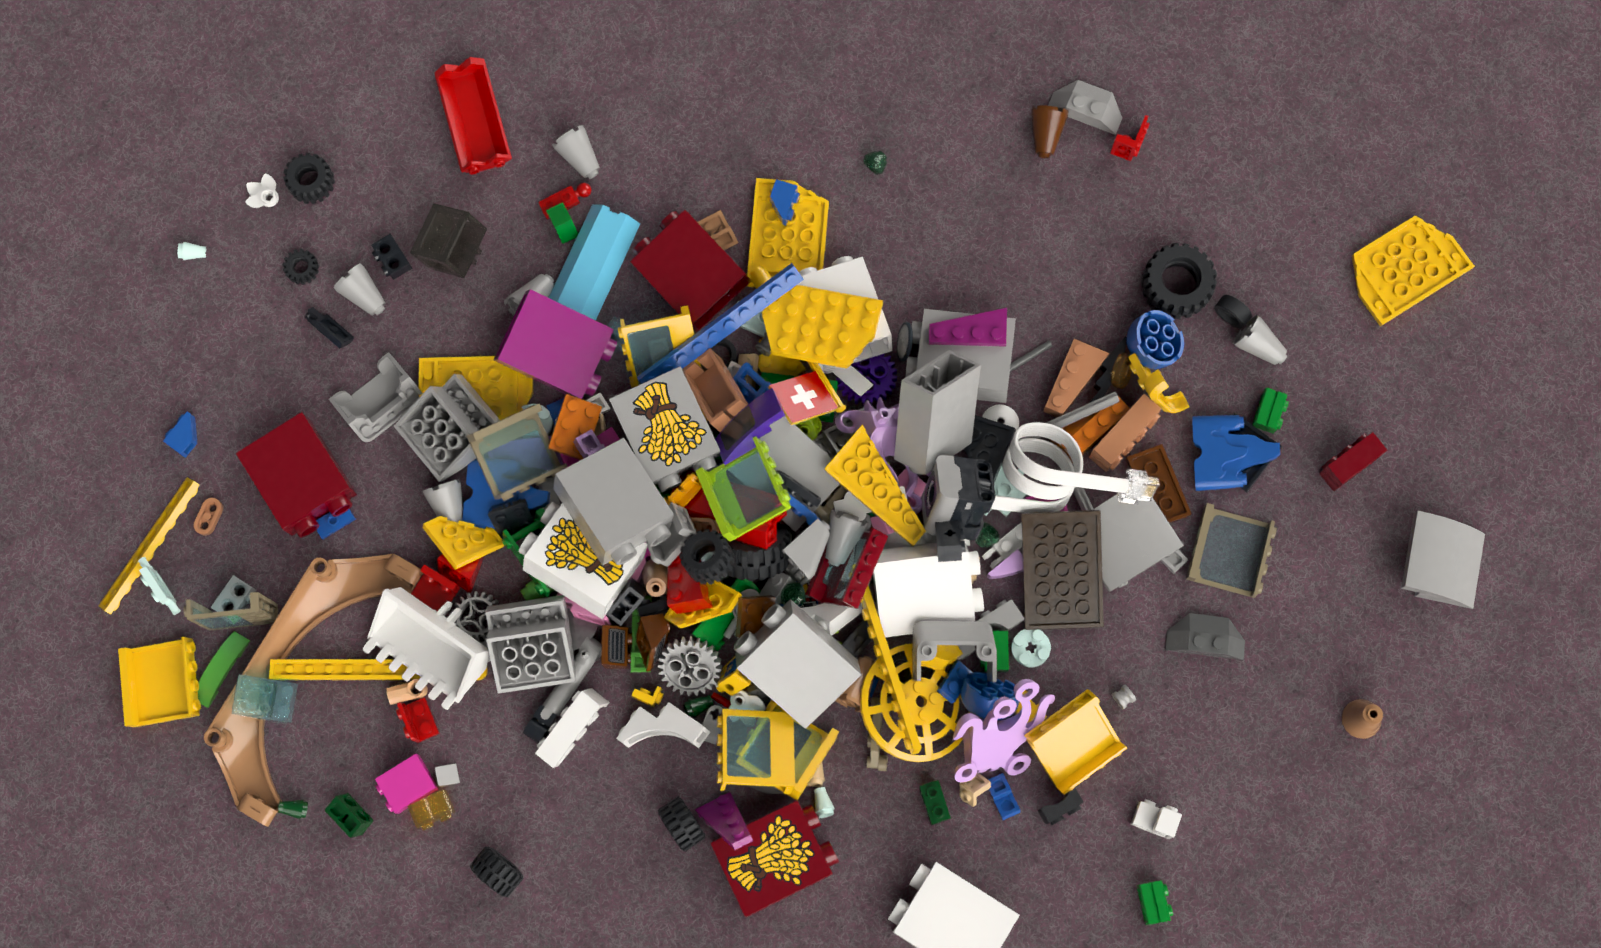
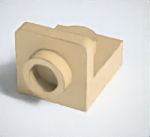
[960,773,991,807]

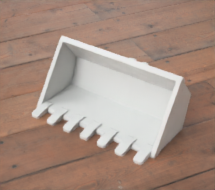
[363,587,489,710]

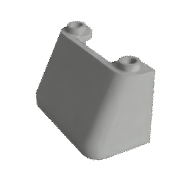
[329,352,423,442]
[782,519,830,587]

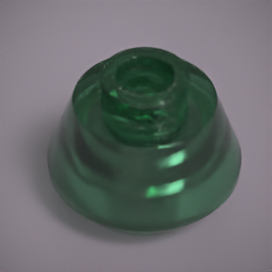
[863,151,887,175]
[975,523,1000,547]
[780,582,806,607]

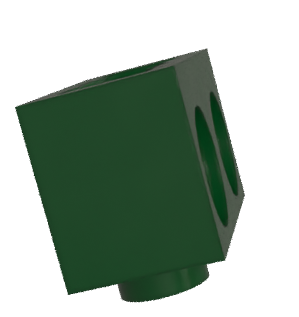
[919,780,951,825]
[324,793,374,838]

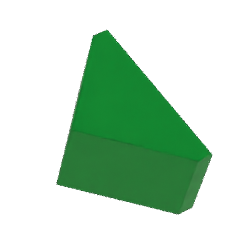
[546,202,578,244]

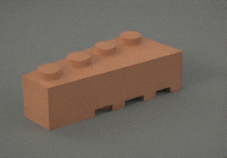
[1043,339,1109,417]

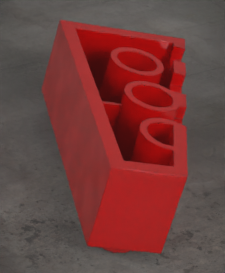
[667,552,713,614]

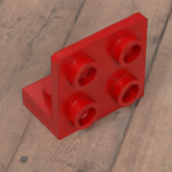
[1110,115,1150,161]
[411,564,460,611]
[396,697,440,743]

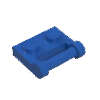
[733,362,772,404]

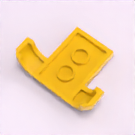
[1128,353,1190,413]

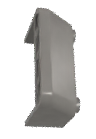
[912,621,997,682]

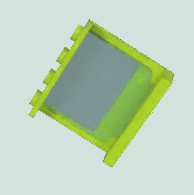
[696,437,792,542]

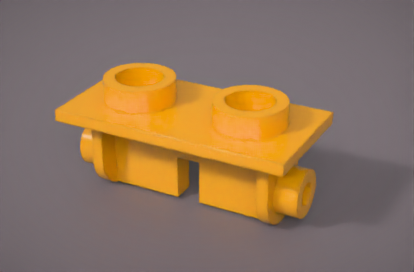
[666,472,702,507]

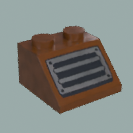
[636,614,670,672]
[601,625,633,669]

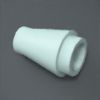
[178,242,206,260]
[814,787,835,818]

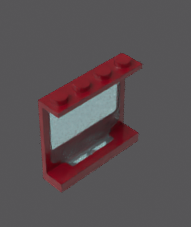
[805,528,888,609]

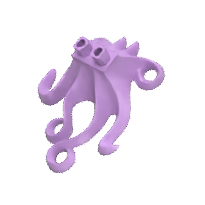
[835,397,931,514]
[953,679,1055,782]

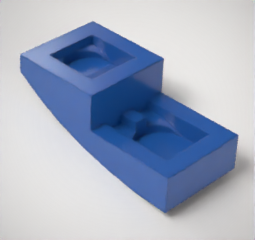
[988,773,1021,820]

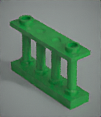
[502,508,550,598]

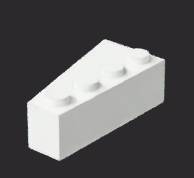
[535,688,610,768]

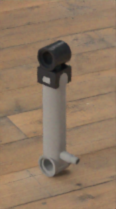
[523,637,602,743]

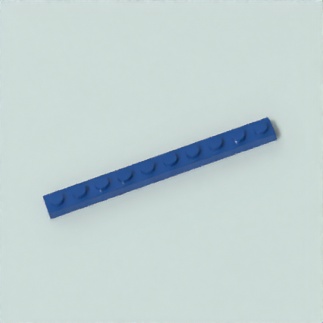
[637,263,804,384]

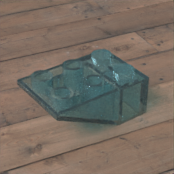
[231,674,298,724]

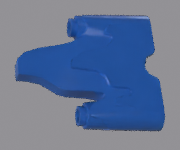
[1192,415,1280,491]
[462,458,551,531]

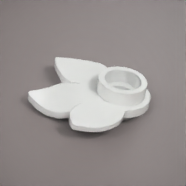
[245,174,279,208]
[729,690,766,727]

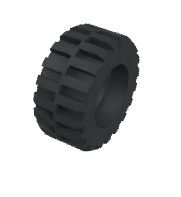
[1141,243,1217,319]
[725,522,790,581]

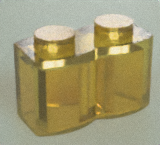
[407,790,456,831]

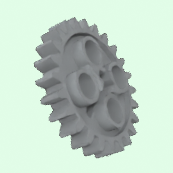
[658,636,722,696]

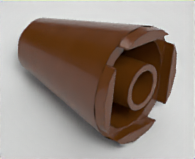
[1031,105,1068,158]

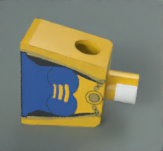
[716,656,751,696]

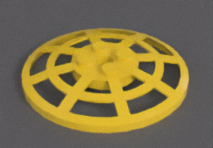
[860,644,970,762]

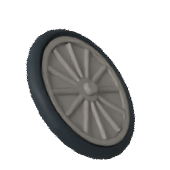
[897,322,913,362]

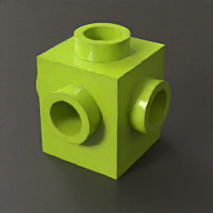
[795,417,822,440]

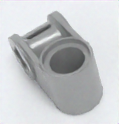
[702,705,722,745]

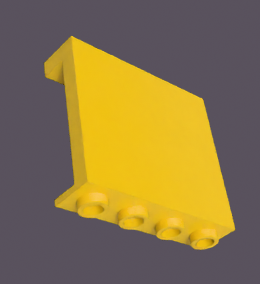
[118,637,201,727]
[1024,689,1127,795]

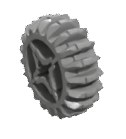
[451,591,499,642]

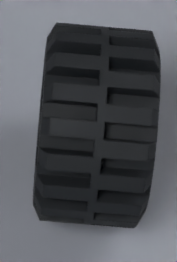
[283,153,335,204]
[680,529,734,585]
[658,797,705,852]
[470,846,524,897]

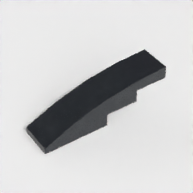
[1089,336,1127,403]

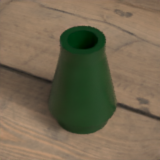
[683,695,714,718]
[277,800,308,819]

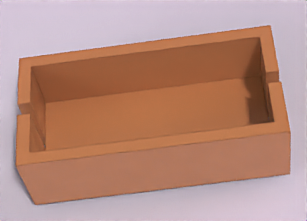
[682,348,748,432]
[1089,394,1162,472]

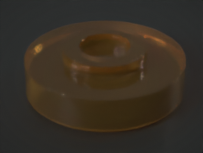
[1111,352,1133,389]

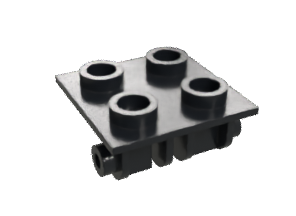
[488,498,535,539]

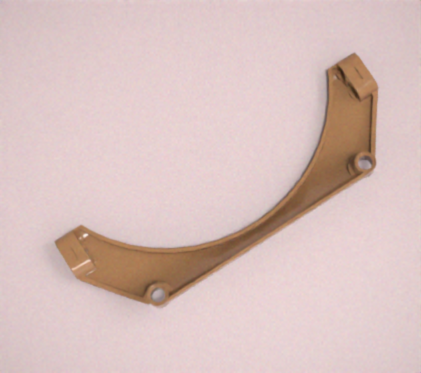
[204,554,423,827]

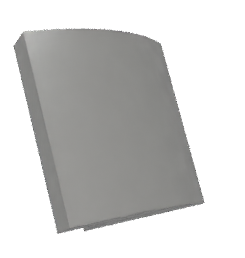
[394,374,500,482]
[1093,480,1184,592]
[1401,511,1485,609]
[485,595,576,693]

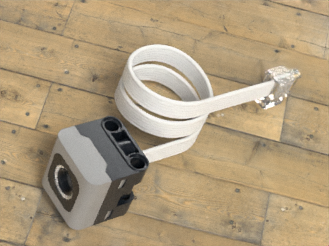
[921,422,1160,541]

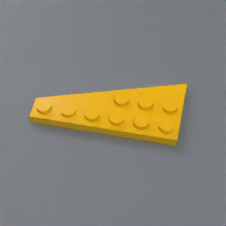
[824,424,926,546]

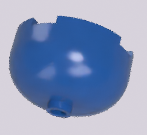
[1127,310,1184,369]
[961,672,1020,721]

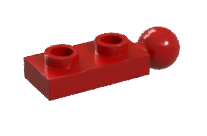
[538,183,592,219]

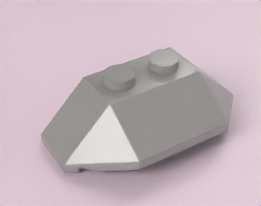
[1048,80,1122,135]

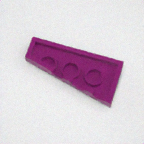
[929,308,1007,346]
[695,792,753,850]

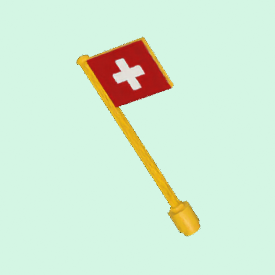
[750,266,846,425]

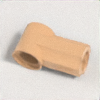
[386,679,428,705]

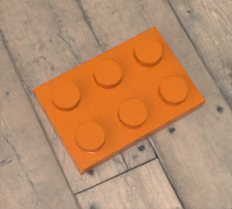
[547,394,602,460]

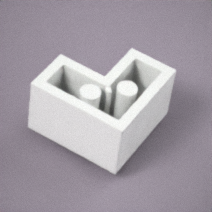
[1131,799,1182,839]

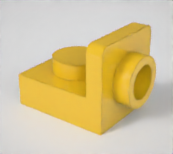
[631,686,664,707]

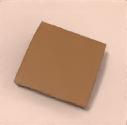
[698,210,738,250]

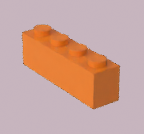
[1049,396,1130,464]

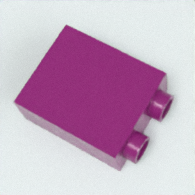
[494,289,617,399]

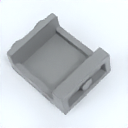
[646,502,697,567]

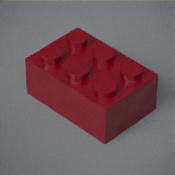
[1319,432,1388,491]

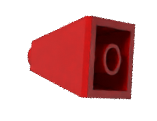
[437,554,484,593]

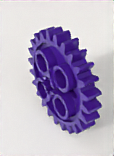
[836,353,897,406]

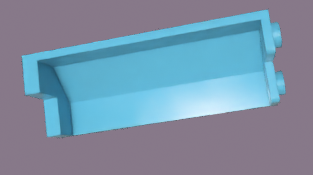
[549,204,640,321]

